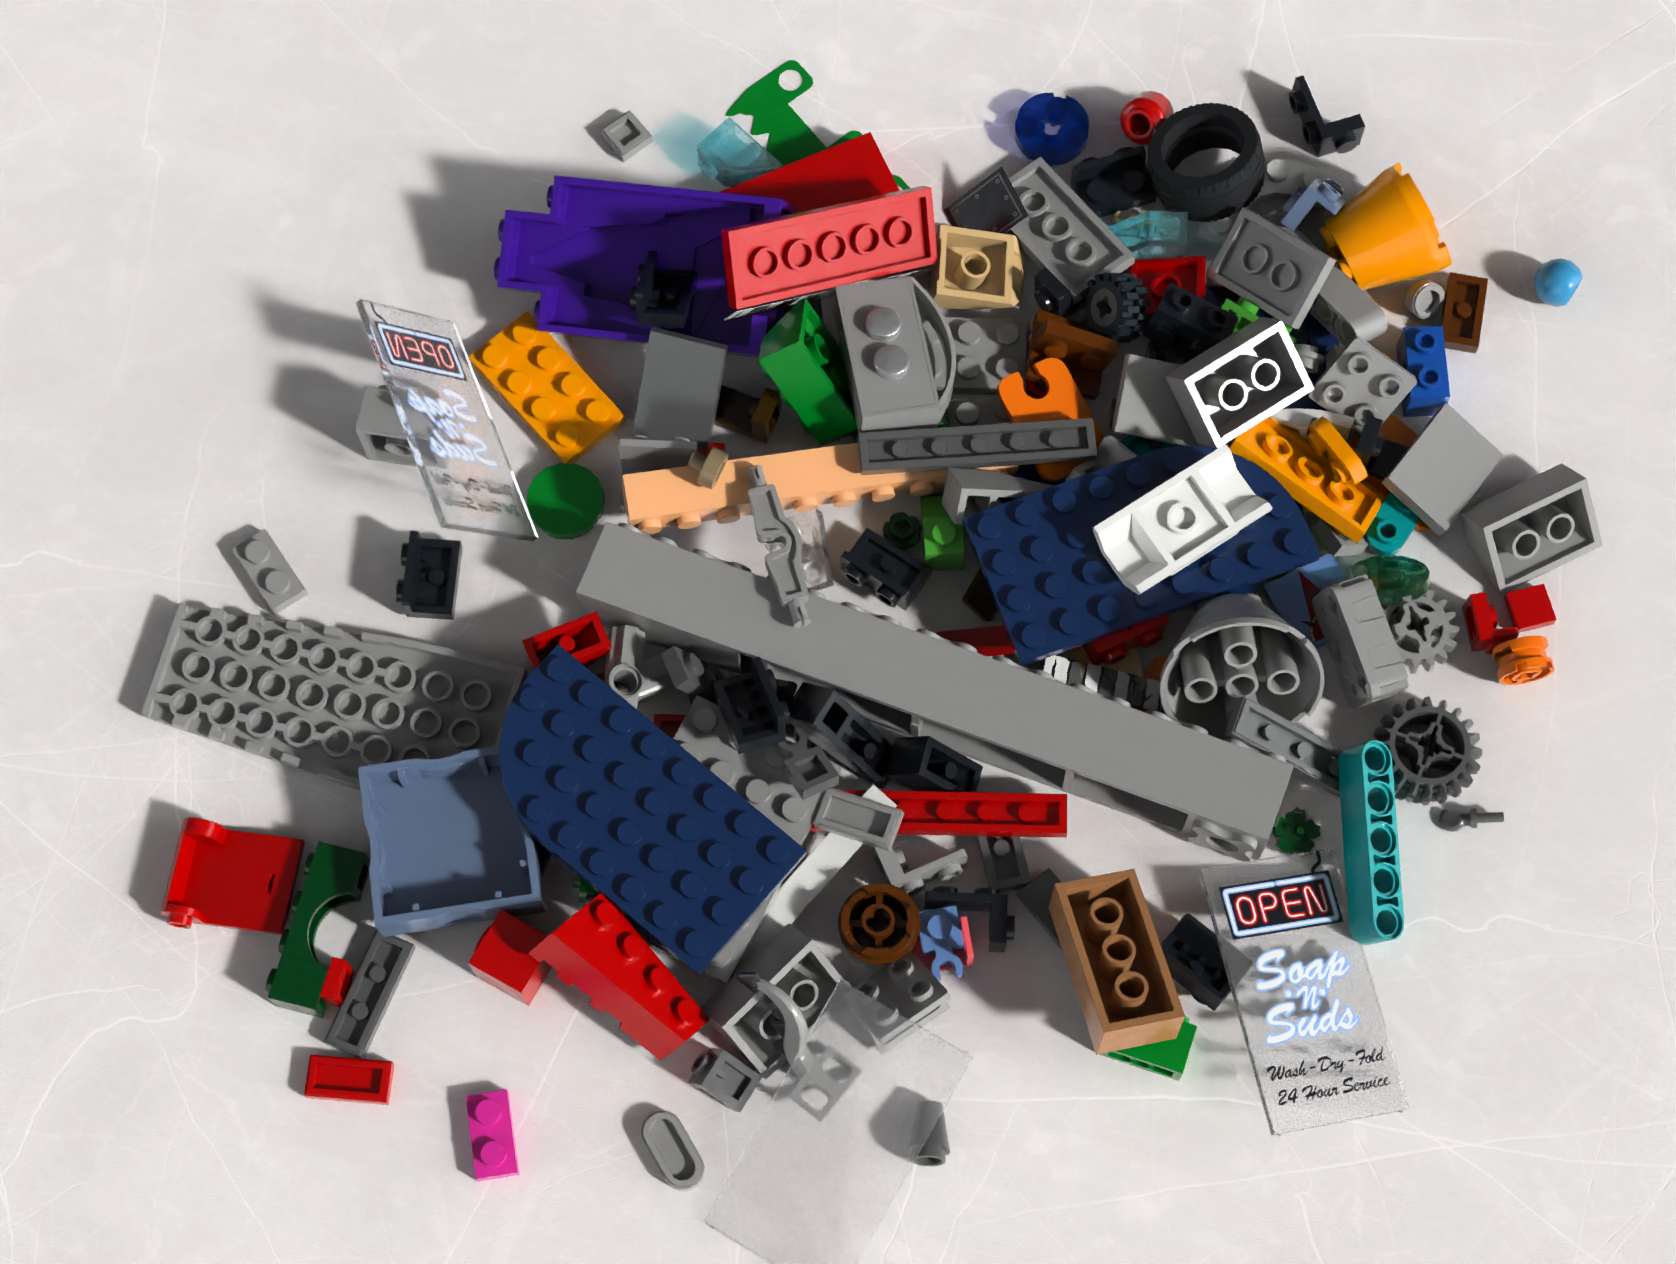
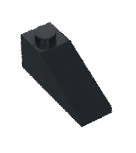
[788,682,893,789]

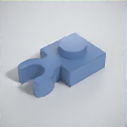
[919,905,964,982]

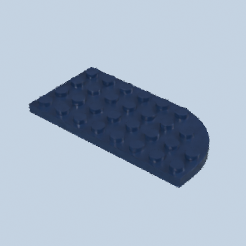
[962,446,1321,666]
[499,644,807,978]

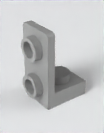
[873,846,968,896]

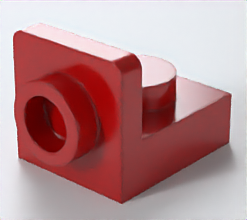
[1462,592,1519,655]

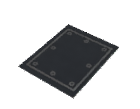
[944,167,1029,234]

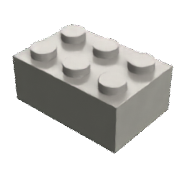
[1165,317,1314,449]

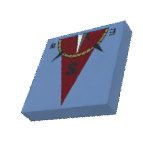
[1261,553,1348,649]

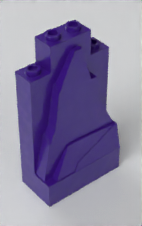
[494,175,796,358]

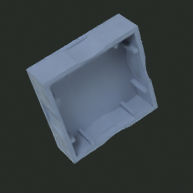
[358,746,546,937]

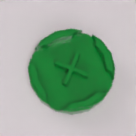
[527,463,605,539]

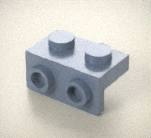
[1281,177,1347,232]

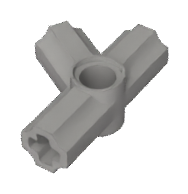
[603,625,675,709]

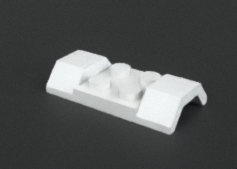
[1093,444,1273,595]

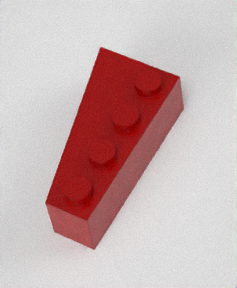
[528,893,710,1061]

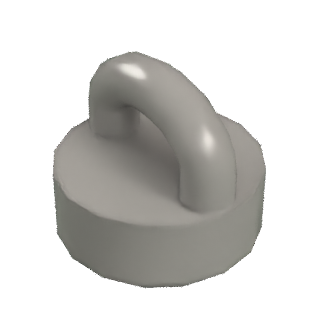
[1402,279,1446,319]

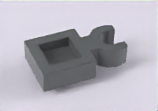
[775,727,840,800]

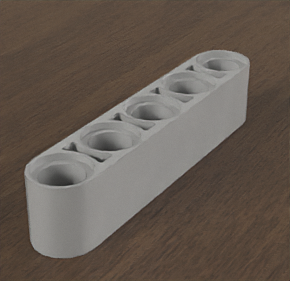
[1260,209,1388,347]

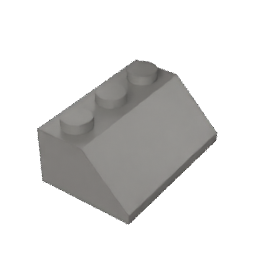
[1460,463,1603,595]
[701,923,852,1080]

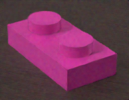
[465,1089,520,1182]

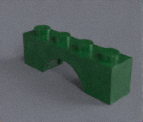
[266,841,370,1018]

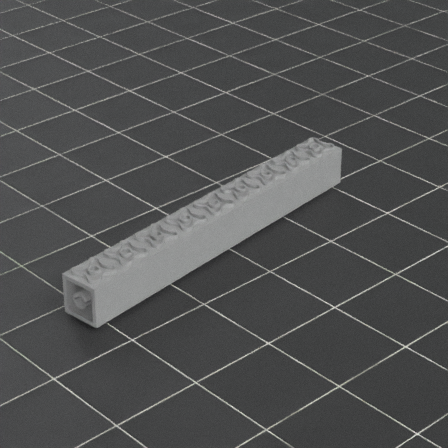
[576,522,1294,862]

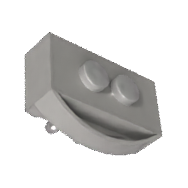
[833,276,956,433]

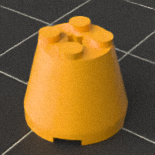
[1319,162,1452,290]

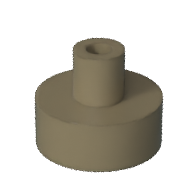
[688,447,729,490]

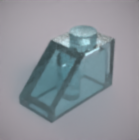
[697,117,782,187]
[1108,211,1188,259]

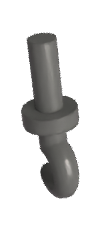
[1439,808,1504,832]

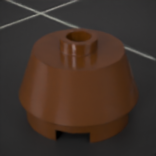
[838,883,920,964]

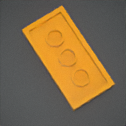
[468,311,626,463]
[1229,416,1387,544]

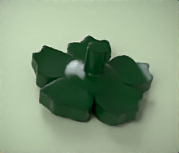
[1273,807,1321,858]

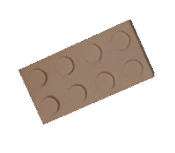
[1048,869,1185,1055]

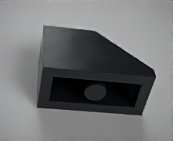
[885,736,983,792]

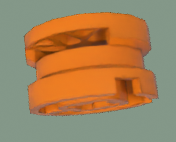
[1491,636,1555,685]

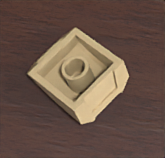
[928,225,1025,309]

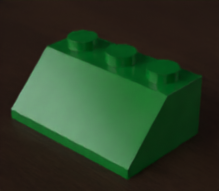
[758,298,857,445]

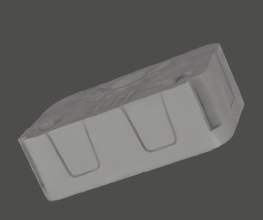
[1312,574,1409,709]

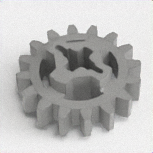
[1381,586,1459,674]

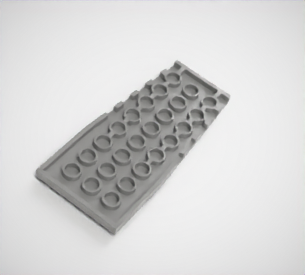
[142,603,527,790]

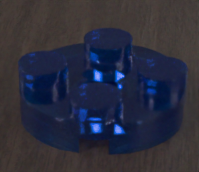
[1014,93,1089,167]

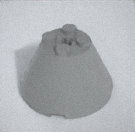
[1159,593,1325,740]

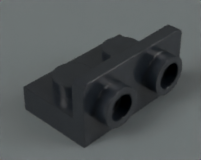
[1070,146,1157,218]

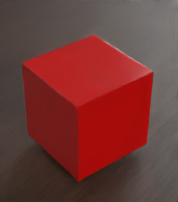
[468,910,552,1006]

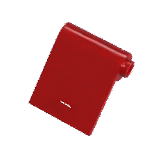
[160,817,305,935]

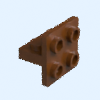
[1025,310,1119,400]

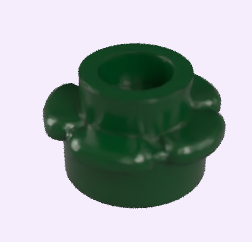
[883,512,921,550]

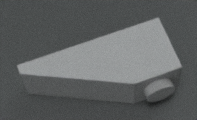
[941,468,1052,525]

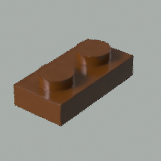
[1440,272,1488,354]

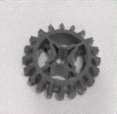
[1373,696,1482,806]

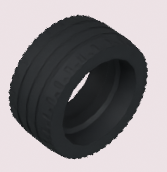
[1148,103,1265,222]

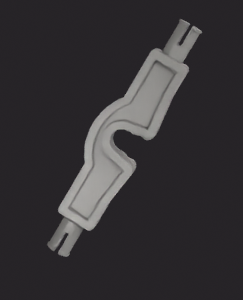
[746,464,811,628]

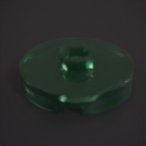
[1349,555,1430,605]

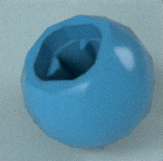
[1534,258,1583,307]

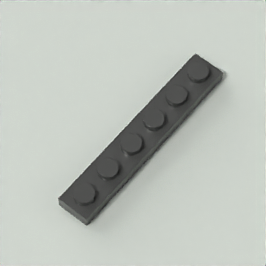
[857,418,1097,475]

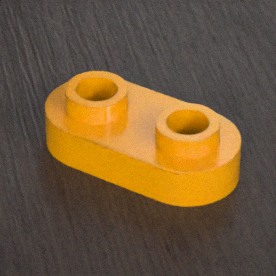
[1306,416,1368,486]

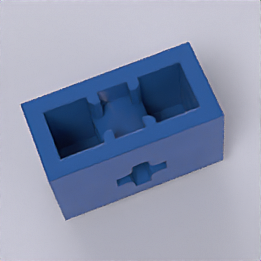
[1396,326,1450,417]

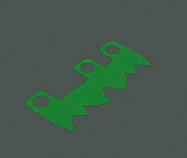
[726,60,910,190]

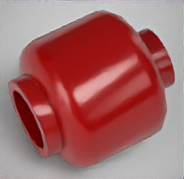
[1120,91,1174,145]

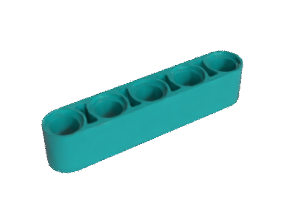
[1338,740,1404,945]

